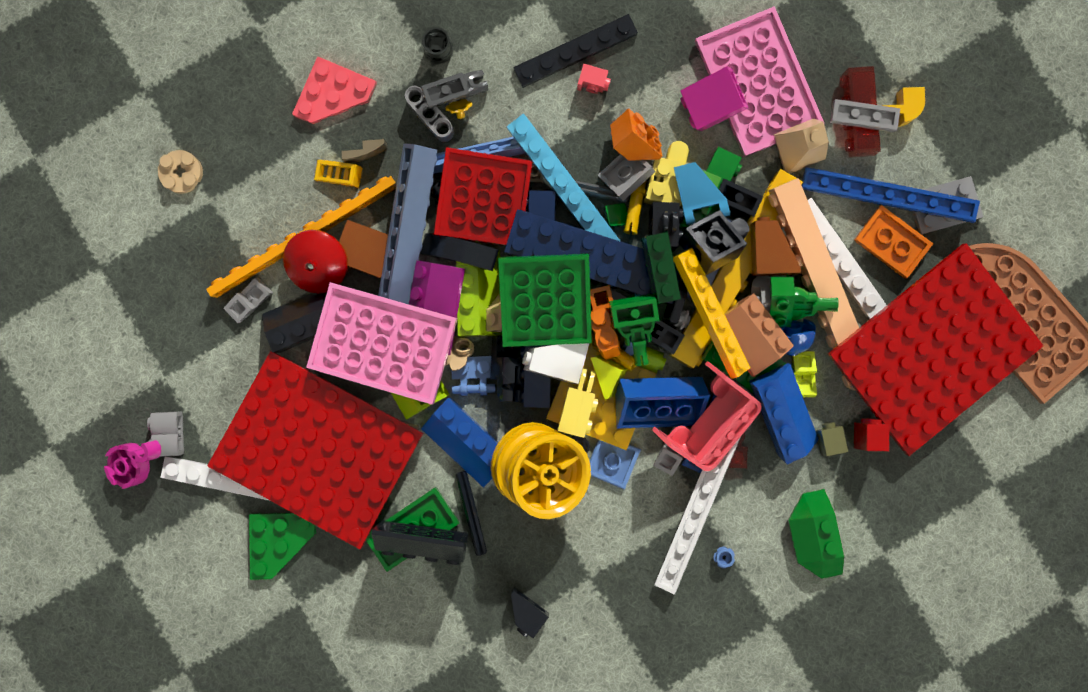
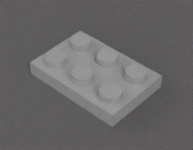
[912,176,983,235]

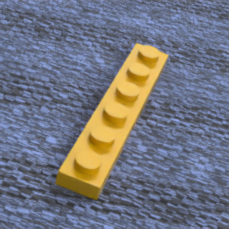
[673,248,750,379]

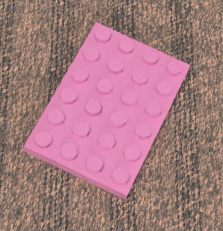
[695,6,824,157]
[306,282,458,404]

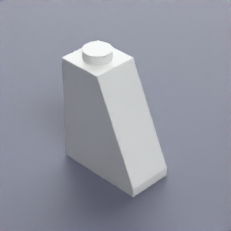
[523,343,589,384]

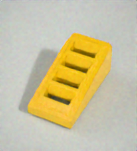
[314,159,363,188]

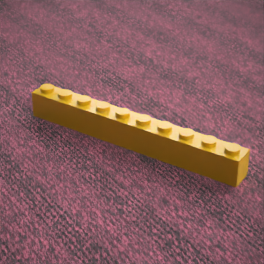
[669,169,803,368]

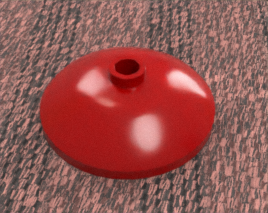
[283,230,348,294]

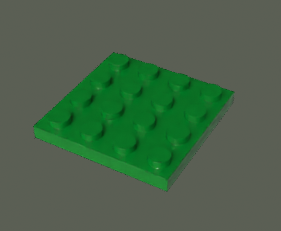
[498,254,592,347]

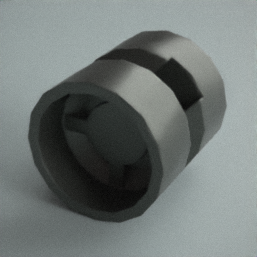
[422,27,453,64]

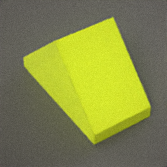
[591,355,627,400]

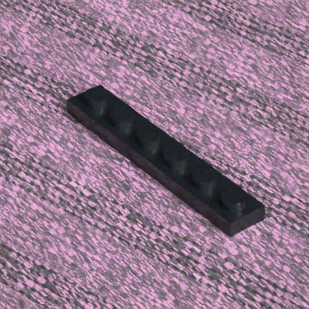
[513,14,638,88]

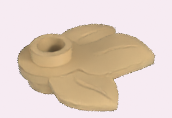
[445,335,474,371]

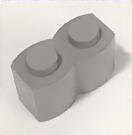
[147,411,184,456]

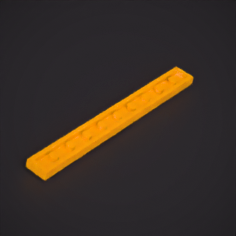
[206,176,397,298]

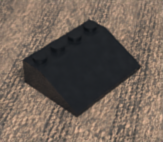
[372,521,469,565]

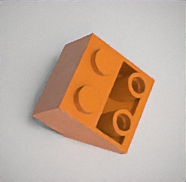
[610,108,663,161]

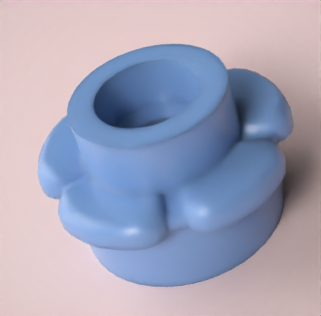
[713,547,735,568]

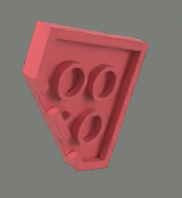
[292,56,377,124]

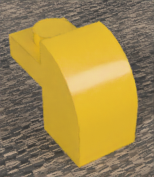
[882,87,925,127]

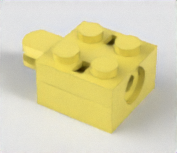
[644,141,689,212]
[557,368,598,438]

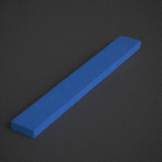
[801,167,980,223]

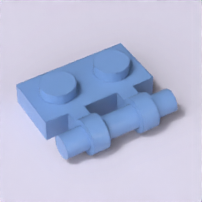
[451,356,496,396]

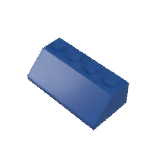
[749,363,819,464]
[615,377,710,429]
[421,397,498,488]

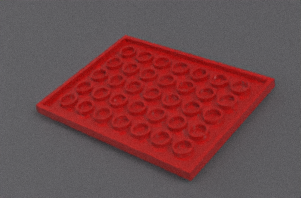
[828,243,1044,456]
[207,351,424,549]

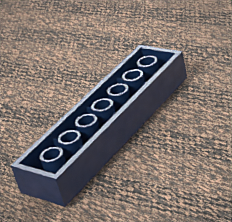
[504,209,681,305]

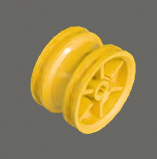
[491,422,591,519]

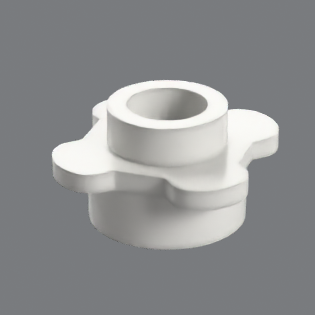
[672,310,690,331]

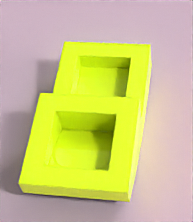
[792,351,817,398]

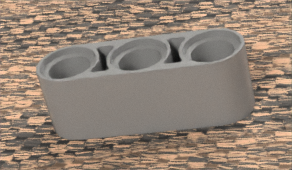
[405,86,454,142]

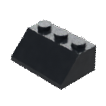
[262,293,325,353]

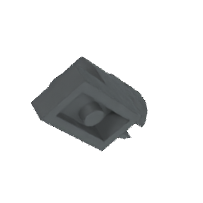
[421,70,489,108]

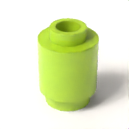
[639,346,666,373]

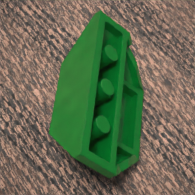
[788,489,844,579]

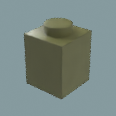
[816,422,848,456]

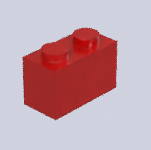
[854,419,889,451]

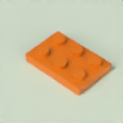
[854,205,933,279]

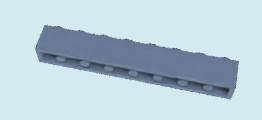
[378,144,437,304]

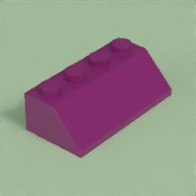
[409,260,465,355]

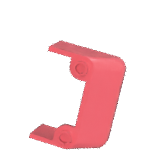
[652,361,762,471]

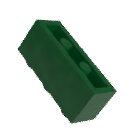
[641,232,681,304]

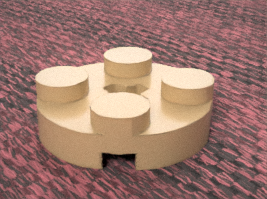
[158,150,203,194]

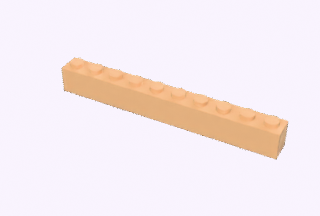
[768,178,859,391]

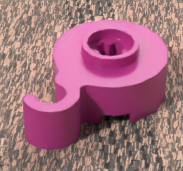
[104,440,161,489]

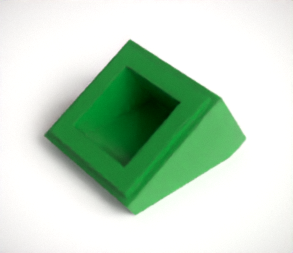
[604,203,627,228]

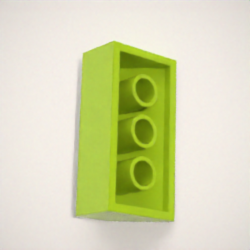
[456,250,502,337]

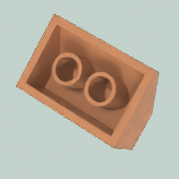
[725,293,794,377]

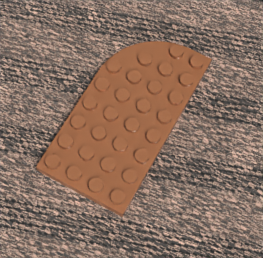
[934,243,1088,404]

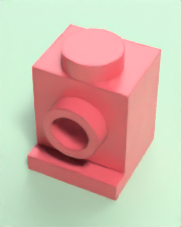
[577,64,611,94]

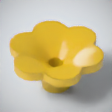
[445,99,472,119]

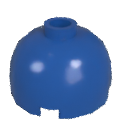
[780,318,816,356]

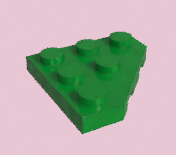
[249,513,316,580]

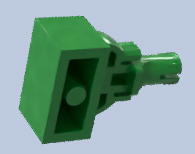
[769,277,839,327]
[609,294,660,366]

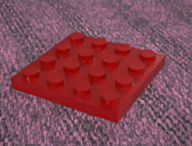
[434,147,532,246]

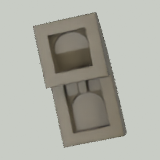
[341,139,387,163]

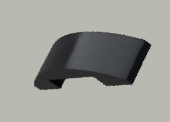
[420,233,499,271]

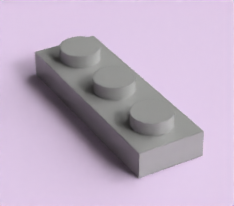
[830,99,900,132]

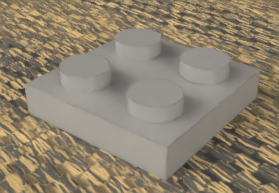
[598,154,656,201]

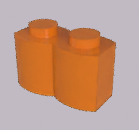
[591,308,621,360]

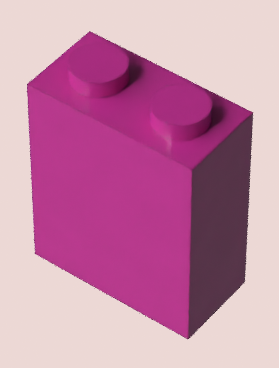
[680,66,749,131]

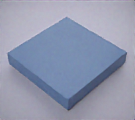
[589,439,641,489]

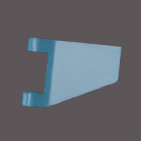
[674,162,730,226]

